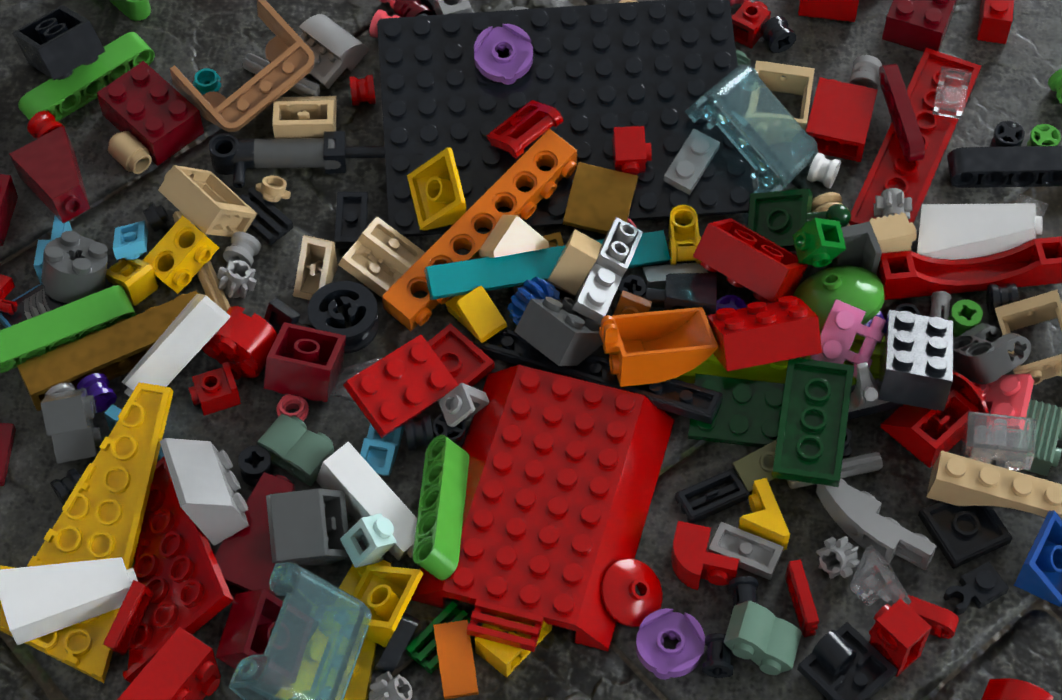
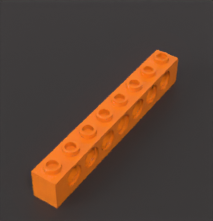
[382,129,577,331]

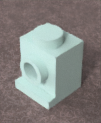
[340,514,397,568]

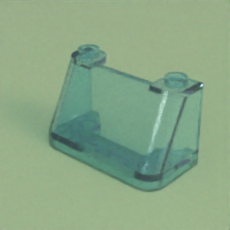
[685,64,818,193]
[229,562,372,700]

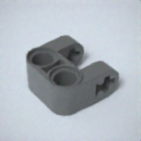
[953,323,1031,384]

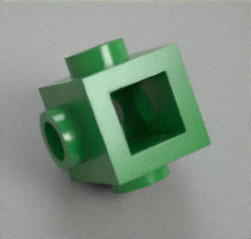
[792,218,846,268]

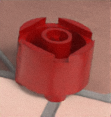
[202,306,278,380]

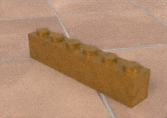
[17,290,198,411]

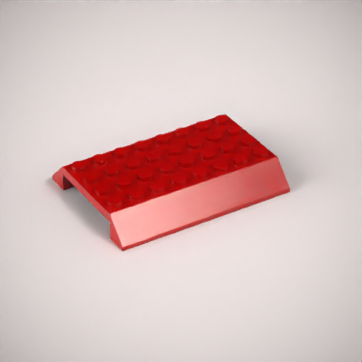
[411,365,674,651]

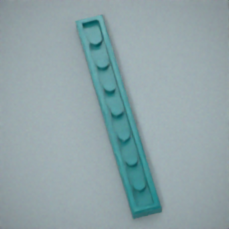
[424,230,671,300]

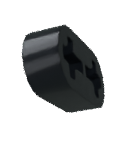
[375,613,420,674]

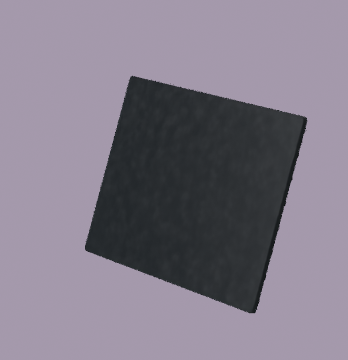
[377,0,754,237]

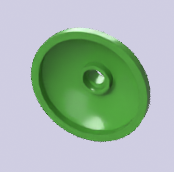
[792,265,885,333]

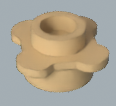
[255,175,291,202]

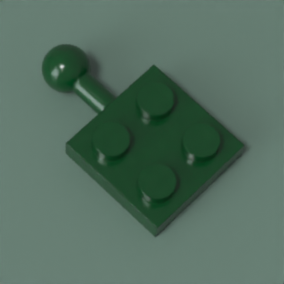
[747,188,851,251]

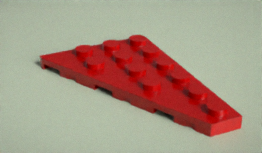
[123,457,233,683]

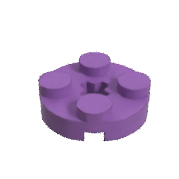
[474,24,533,85]
[636,608,705,680]

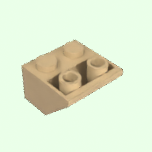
[272,96,337,138]

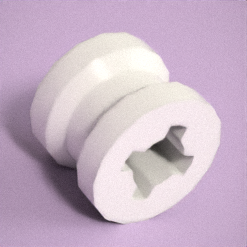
[807,152,841,189]

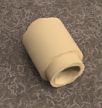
[108,131,152,174]

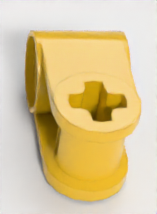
[668,205,701,265]

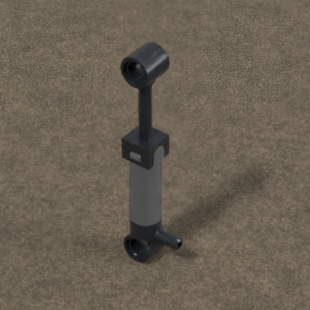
[209,131,426,188]

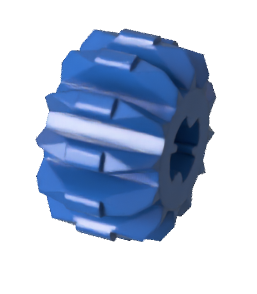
[507,276,561,325]

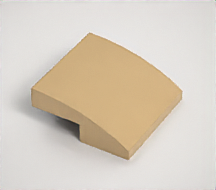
[338,216,425,297]

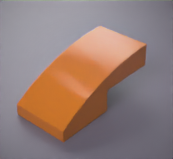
[433,620,479,700]

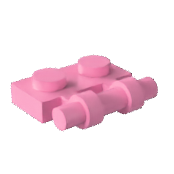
[809,299,886,379]

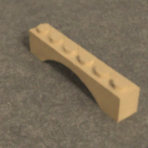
[926,451,1062,519]

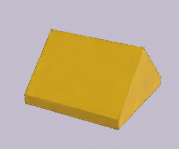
[407,147,466,231]
[339,565,424,648]

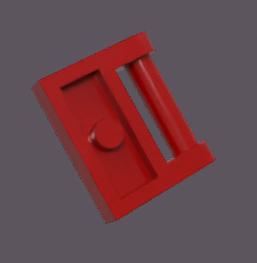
[486,100,564,158]

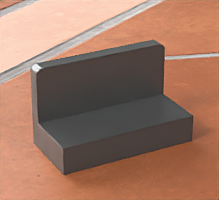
[832,222,882,274]

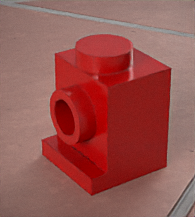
[731,0,771,49]
[188,362,241,416]

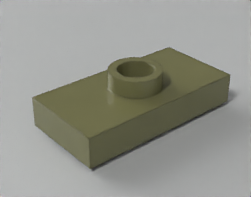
[732,440,777,492]

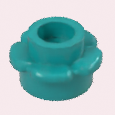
[192,68,222,95]

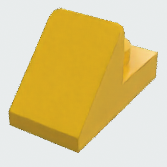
[106,258,158,306]
[445,286,507,343]
[738,477,790,551]

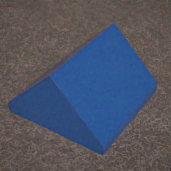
[1014,510,1062,607]

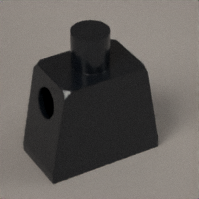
[646,273,717,316]

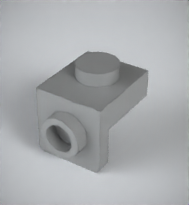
[438,383,490,427]

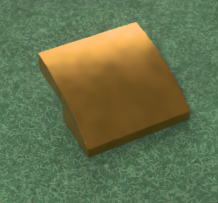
[563,162,638,235]

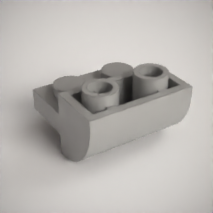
[299,14,370,89]

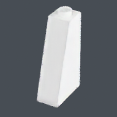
[917,203,1043,260]
[122,294,231,397]
[316,441,417,561]
[0,557,138,645]

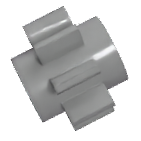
[874,188,912,219]
[217,260,257,298]
[816,536,861,579]
[369,672,413,700]

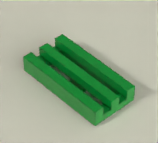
[405,601,471,674]

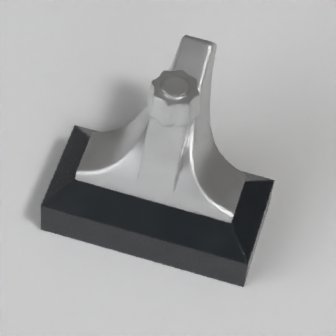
[848,362,903,420]

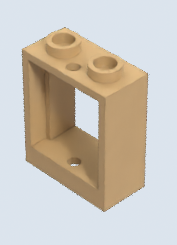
[746,60,815,142]
[158,165,257,237]
[995,290,1062,385]

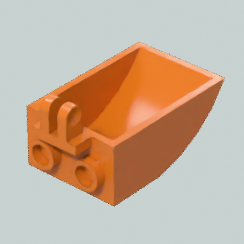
[599,307,718,387]

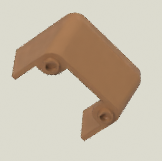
[170,0,315,132]

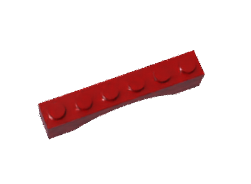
[876,236,1062,300]

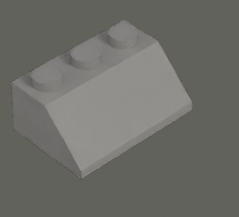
[160,438,249,546]

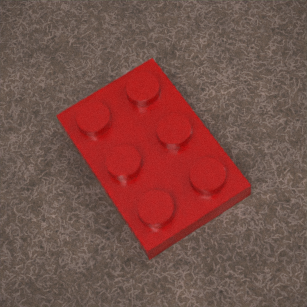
[343,334,458,438]

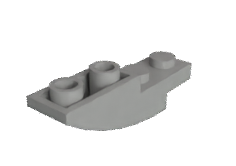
[572,217,643,324]
[816,478,937,570]

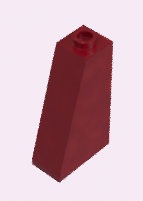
[9,126,90,223]
[215,472,295,596]

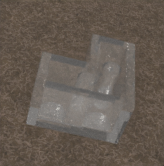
[960,411,1036,471]

